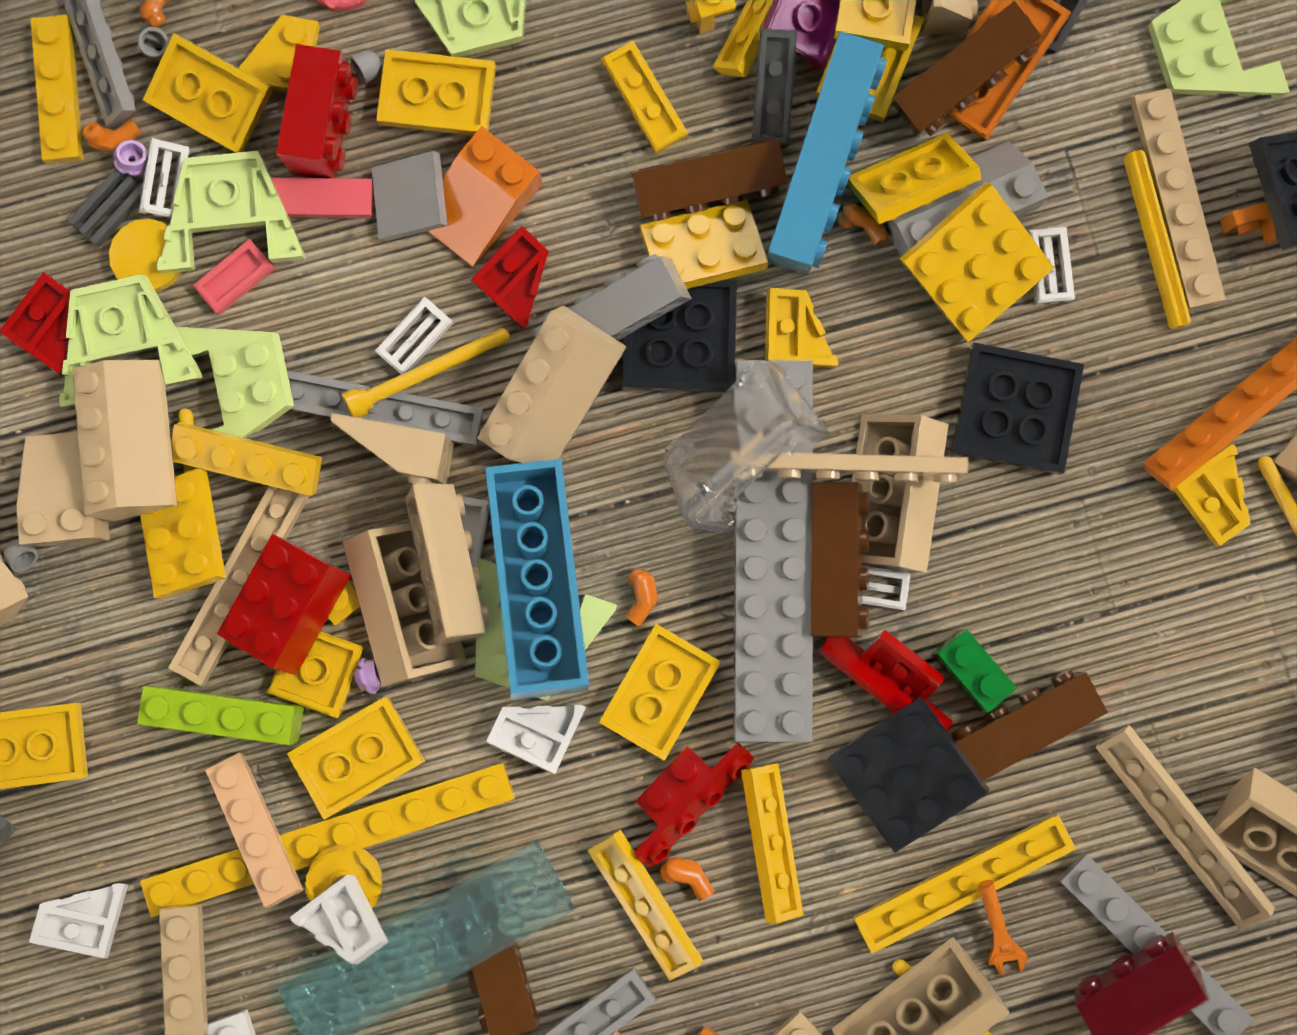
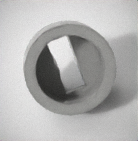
[138,27,169,59]
[350,50,381,84]
[3,539,39,572]

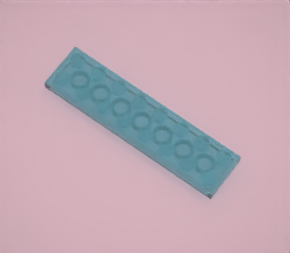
[277,839,575,1035]

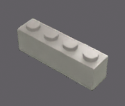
[533,254,692,341]

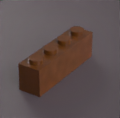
[891,1,1042,138]
[631,138,788,222]
[811,482,869,638]
[951,669,1109,781]
[447,872,539,1035]

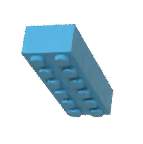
[767,31,887,275]
[485,459,589,700]

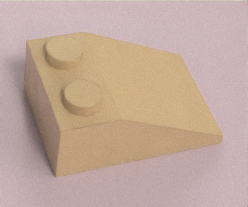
[330,413,455,485]
[16,432,110,548]

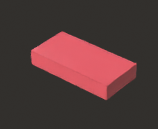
[193,238,276,316]

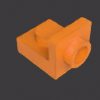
[1220,202,1278,244]

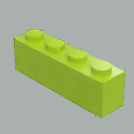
[137,685,304,745]

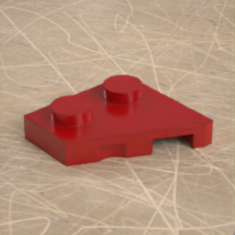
[471,226,549,329]
[0,272,71,375]

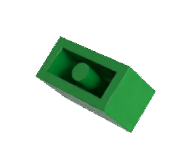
[931,629,1017,713]

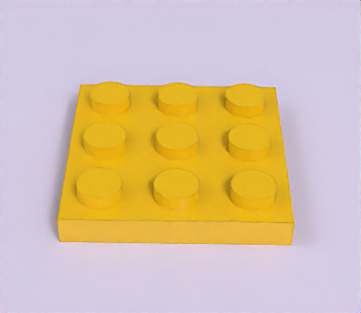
[899,182,1054,343]

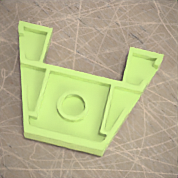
[414,0,526,57]
[1148,0,1290,98]
[157,151,305,274]
[59,275,202,407]
[176,327,294,438]
[475,558,618,701]

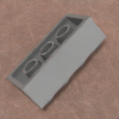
[884,141,1049,268]

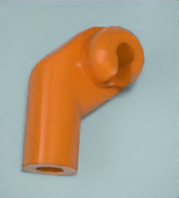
[140,0,172,27]
[83,118,142,152]
[836,203,890,246]
[624,569,658,627]
[660,857,715,901]

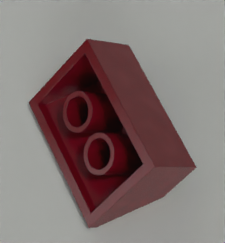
[1074,932,1209,1035]

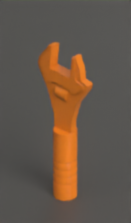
[978,880,1028,976]

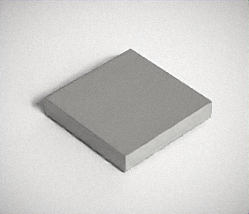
[371,151,448,242]

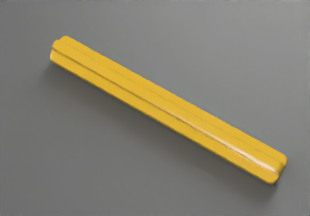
[1123,150,1191,329]

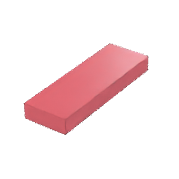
[272,178,374,218]

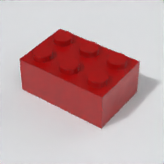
[276,44,358,179]
[217,534,351,675]

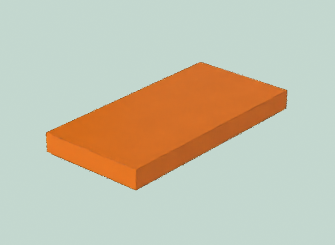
[947,0,1071,141]

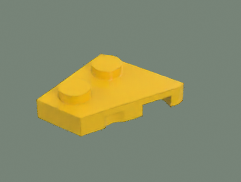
[239,15,320,92]
[765,288,838,368]

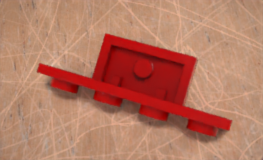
[819,630,953,732]
[633,743,754,868]

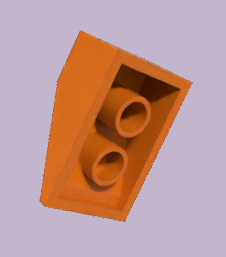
[427,126,543,268]

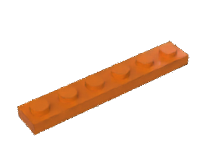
[1143,338,1297,491]

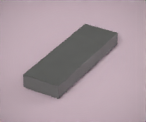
[752,28,798,145]

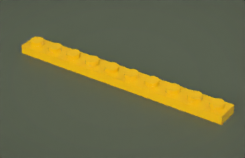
[140,762,515,917]

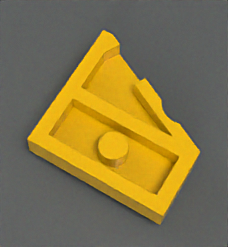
[1173,443,1251,547]

